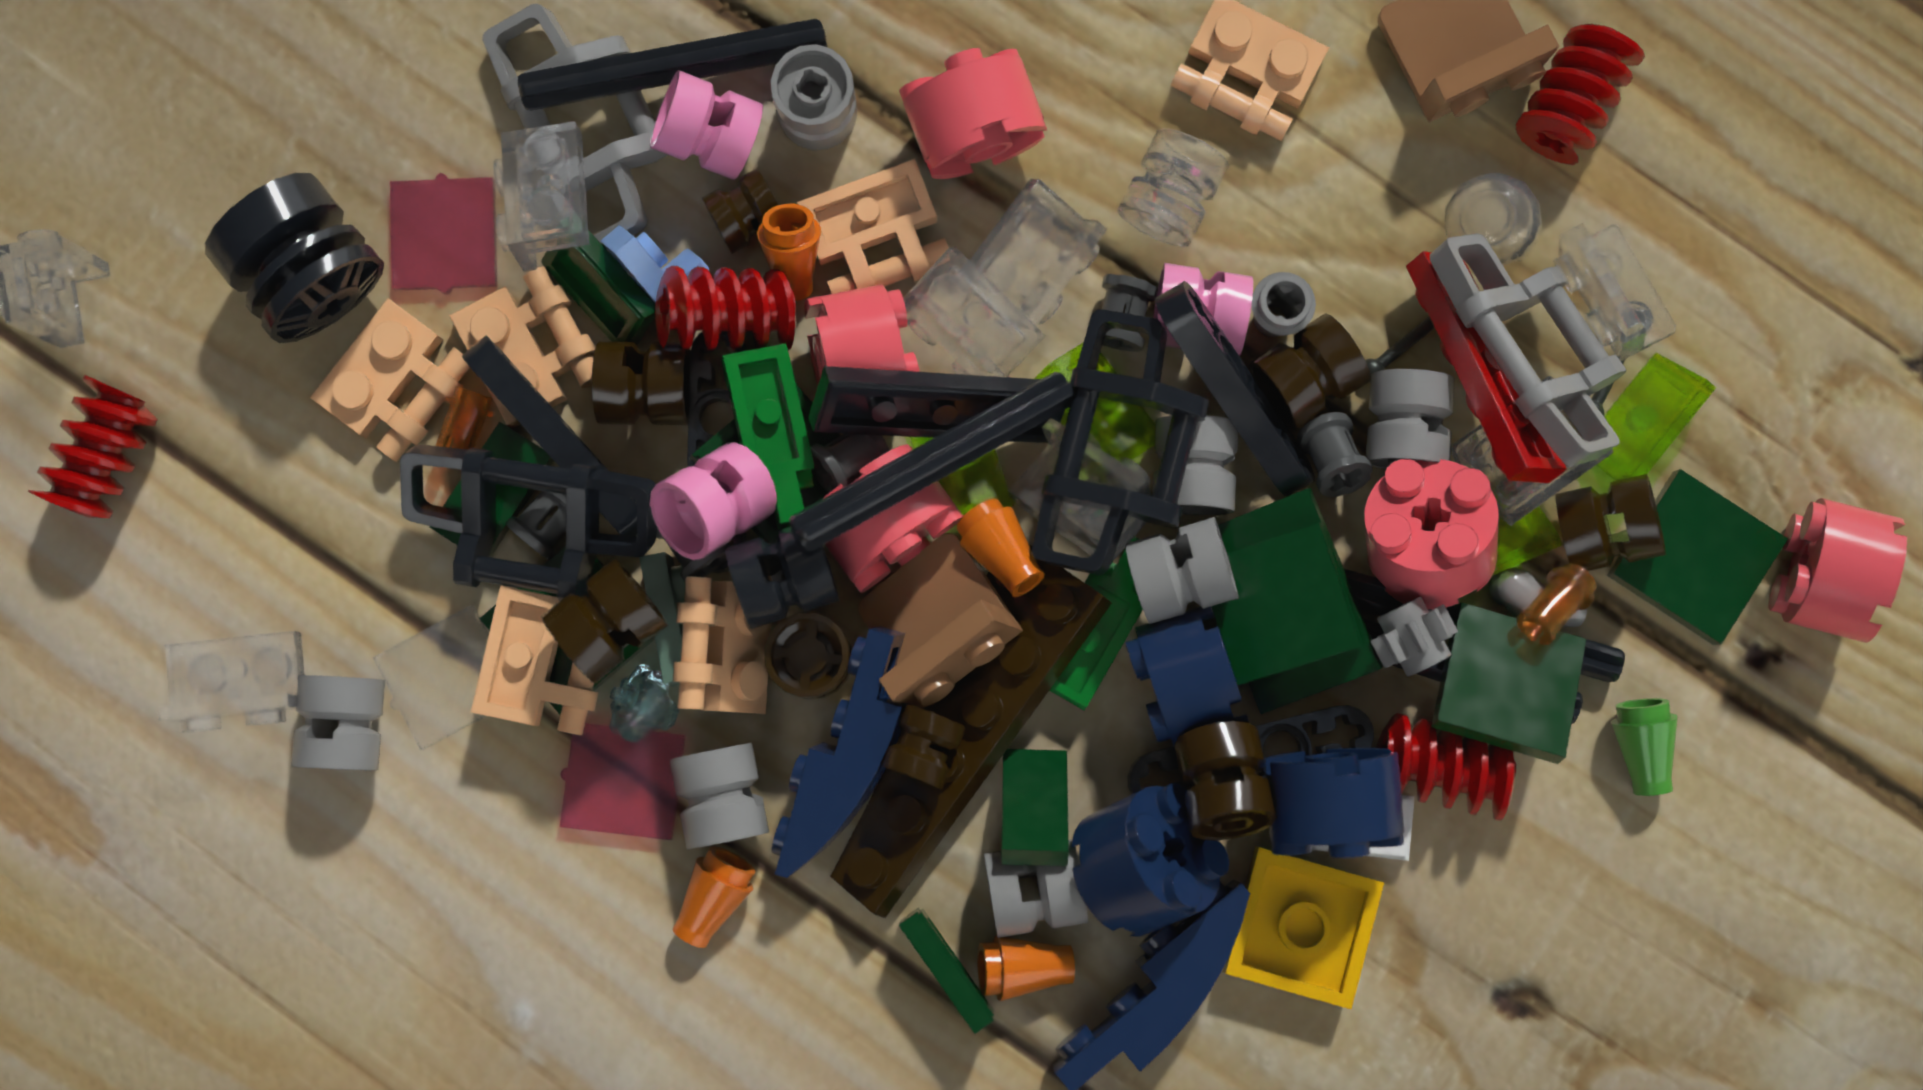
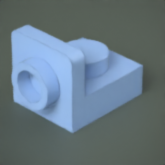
[601,225,709,303]

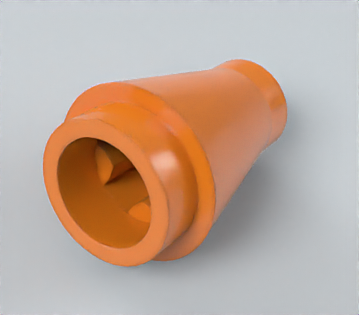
[757,203,821,301]
[956,498,1045,597]
[672,846,755,948]
[977,935,1075,1001]

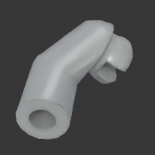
[1489,567,1587,627]

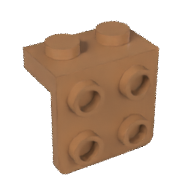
[1378,0,1560,122]
[858,533,1023,708]

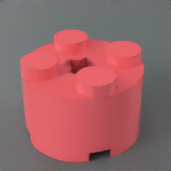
[899,48,1047,179]
[804,284,920,387]
[824,444,964,593]
[1364,459,1499,609]
[1768,498,1907,643]

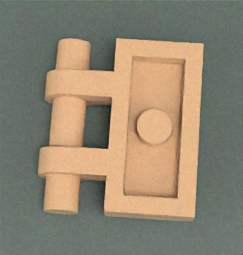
[1171,0,1330,141]
[797,159,953,294]
[449,266,595,429]
[310,298,470,462]
[672,577,771,714]
[471,585,599,736]

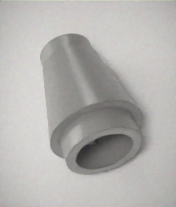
[1251,272,1316,337]

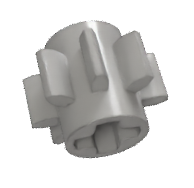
[1370,596,1458,677]

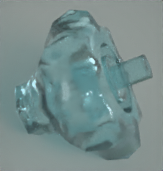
[609,664,680,742]

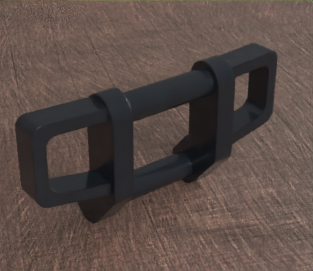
[1032,309,1209,575]
[400,444,656,601]

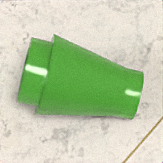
[1611,698,1678,796]

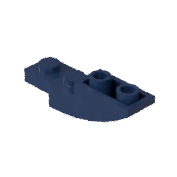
[772,626,905,878]
[1052,879,1250,1090]

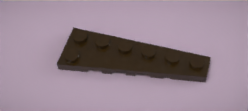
[830,544,1112,918]

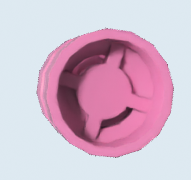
[650,70,763,180]
[1153,263,1253,356]
[650,443,777,560]

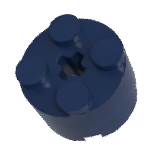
[1125,606,1249,748]
[1265,748,1404,858]
[1072,783,1229,937]

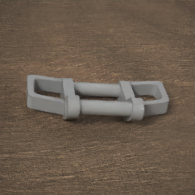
[483,4,667,249]
[1429,233,1627,467]

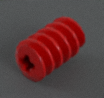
[1515,23,1645,165]
[655,266,796,351]
[28,375,158,519]
[1376,713,1516,821]

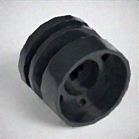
[205,173,384,343]

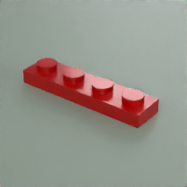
[1406,251,1568,483]

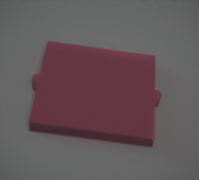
[390,173,498,295]
[560,723,686,840]

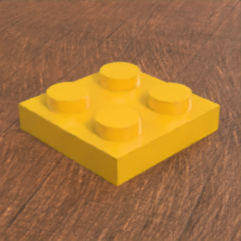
[1222,846,1384,1010]

